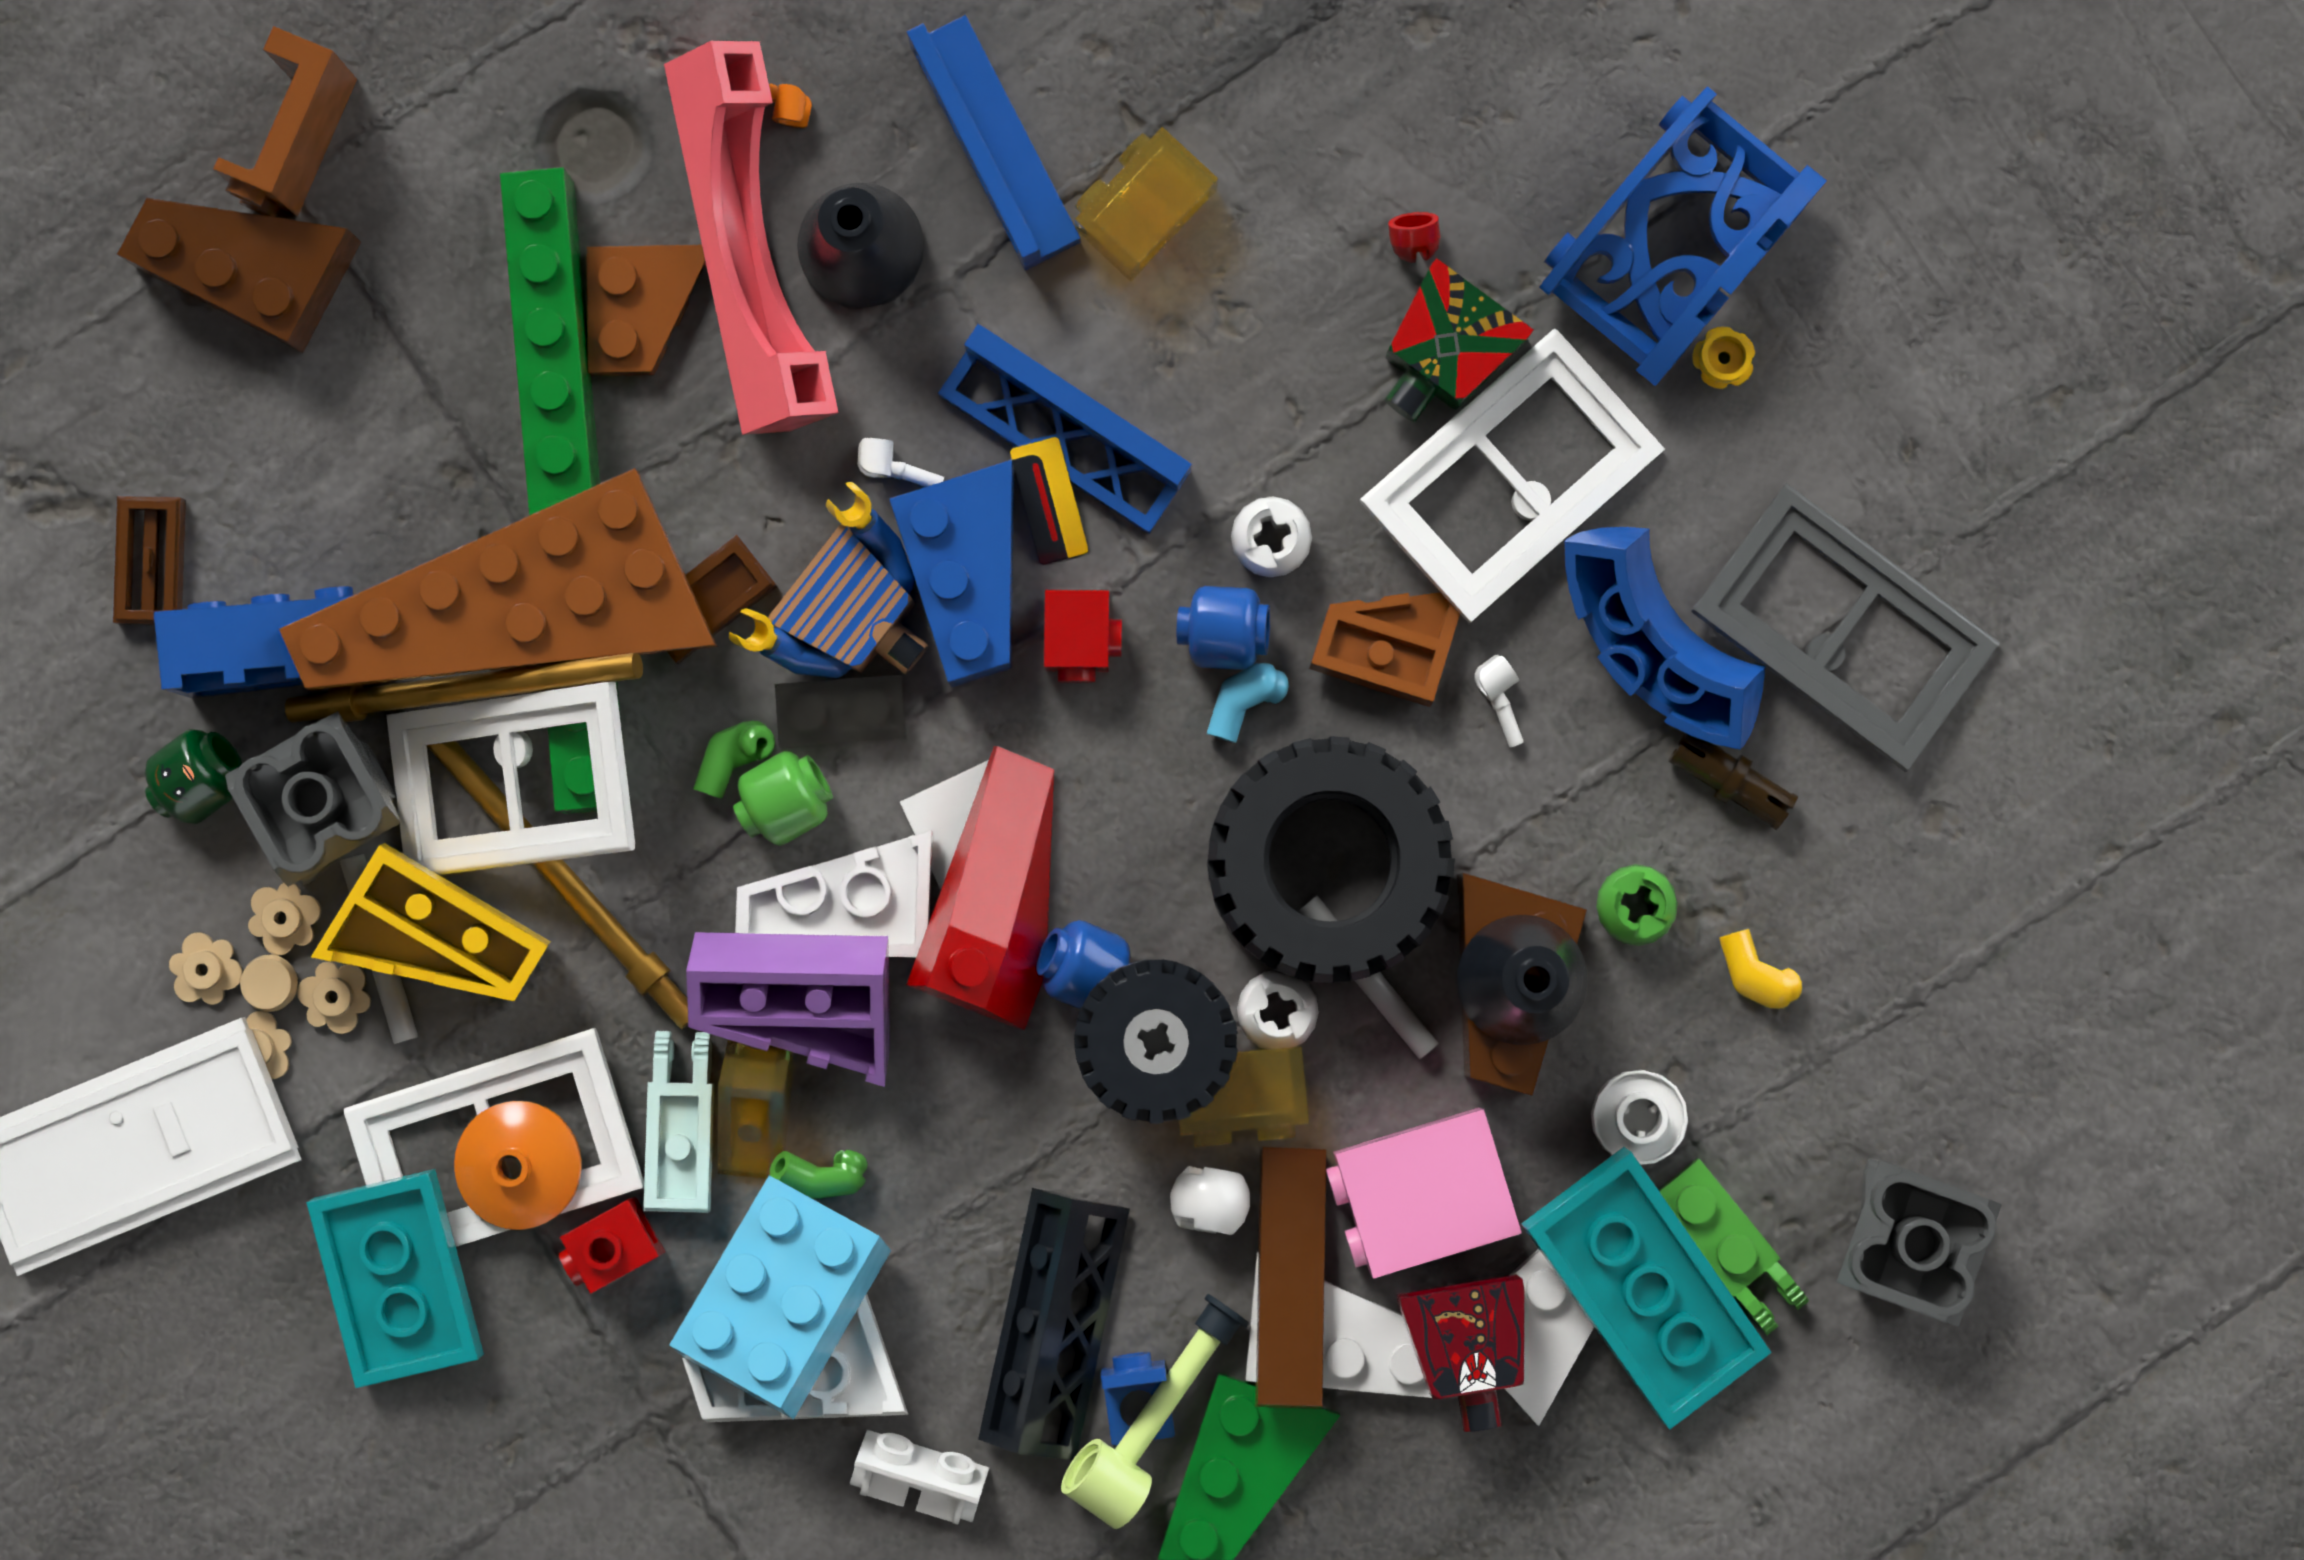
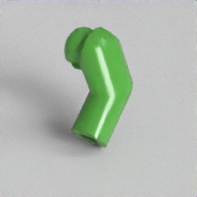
[693,720,775,799]
[770,1150,868,1200]

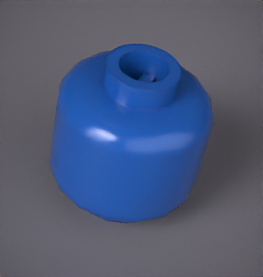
[1176,586,1270,670]
[1036,920,1131,1009]

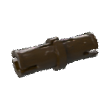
[1668,733,1798,830]

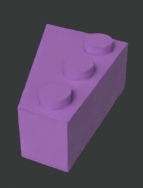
[686,932,890,1087]

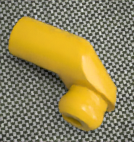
[1719,929,1803,1009]

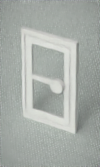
[1359,328,1665,624]
[386,682,635,875]
[344,1028,644,1247]

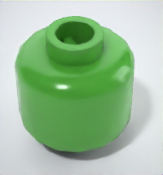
[733,751,833,846]

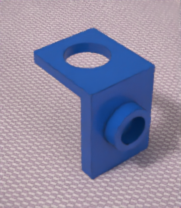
[1101,1352,1175,1445]

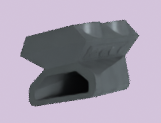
[225,711,401,887]
[1837,1159,2002,1327]

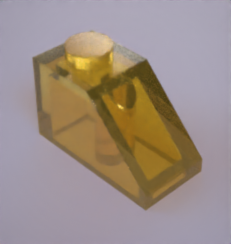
[718,1040,793,1179]

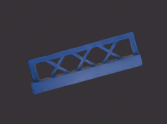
[906,15,1081,271]
[938,324,1192,534]

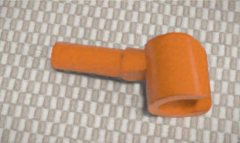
[769,83,812,128]

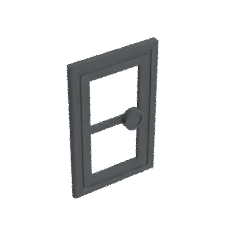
[1691,483,2000,772]

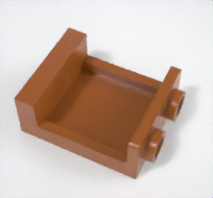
[213,26,357,217]

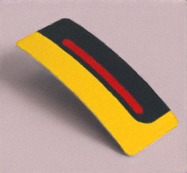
[1010,437,1088,565]

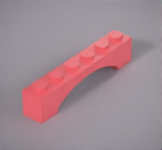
[664,41,839,435]

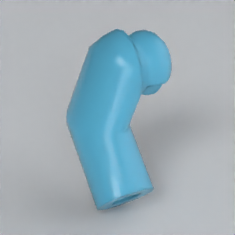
[1206,663,1289,743]

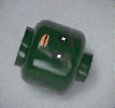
[145,729,242,824]

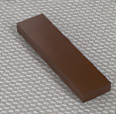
[1255,1147,1326,1409]

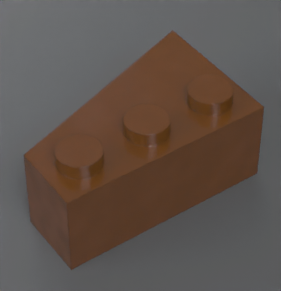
[117,198,361,353]
[1457,873,1587,1096]

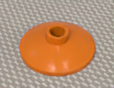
[454,1101,582,1230]

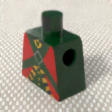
[1384,258,1534,422]

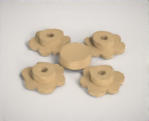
[169,883,371,1079]

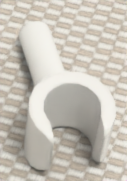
[857,438,944,487]
[1474,655,1524,747]

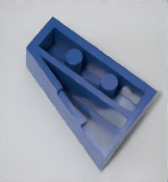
[154,586,354,698]

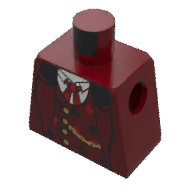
[1397,1274,1524,1432]

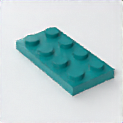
[1521,1147,1772,1430]

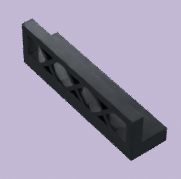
[978,1188,1130,1460]

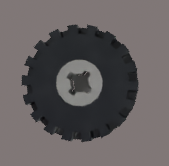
[1074,959,1238,1124]

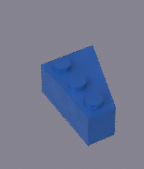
[889,459,1014,687]

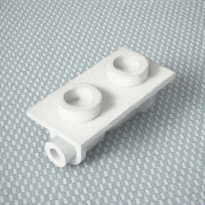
[850,1430,989,1525]

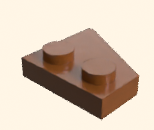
[586,245,707,376]
[1309,592,1460,707]

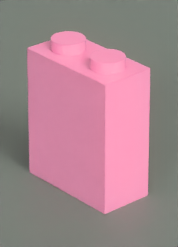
[1326,1107,1522,1279]

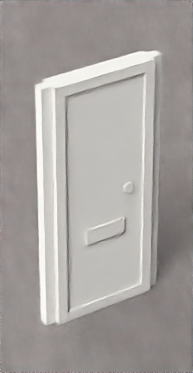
[0,1017,301,1276]

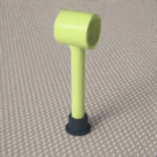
[1061,1294,1250,1529]

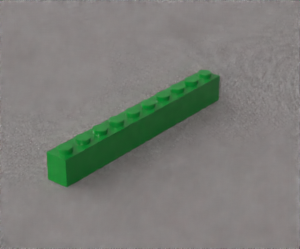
[500,167,623,814]

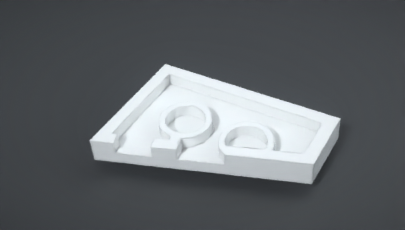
[735,830,933,958]
[1245,1251,1432,1398]

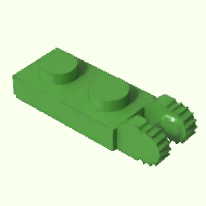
[1658,1158,1809,1335]

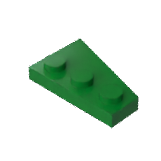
[1158,1372,1340,1560]

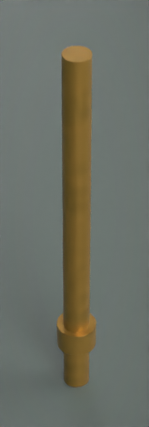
[285,653,643,723]
[427,741,688,1030]

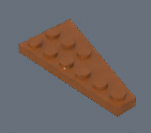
[279,468,718,690]

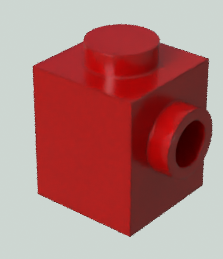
[1044,590,1122,683]
[559,1196,666,1294]

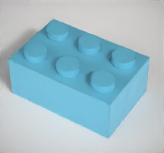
[669,1175,891,1420]

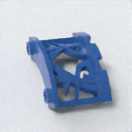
[1539,86,1827,386]

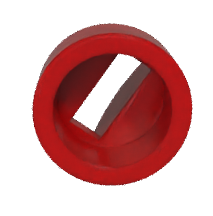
[1388,212,1441,263]

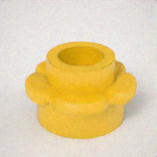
[1692,326,1755,389]

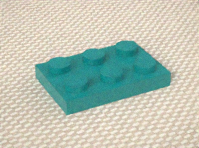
[306,1169,484,1388]

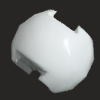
[1231,496,1312,577]
[1237,970,1319,1052]
[1170,1166,1250,1235]

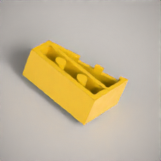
[311,843,551,1001]

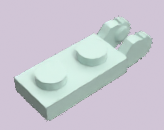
[644,1031,715,1213]

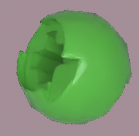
[1596,864,1678,946]

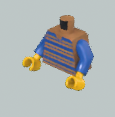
[729,482,929,678]

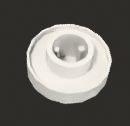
[1591,1070,1688,1165]

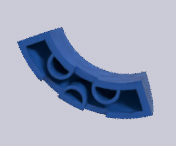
[1564,527,1766,750]

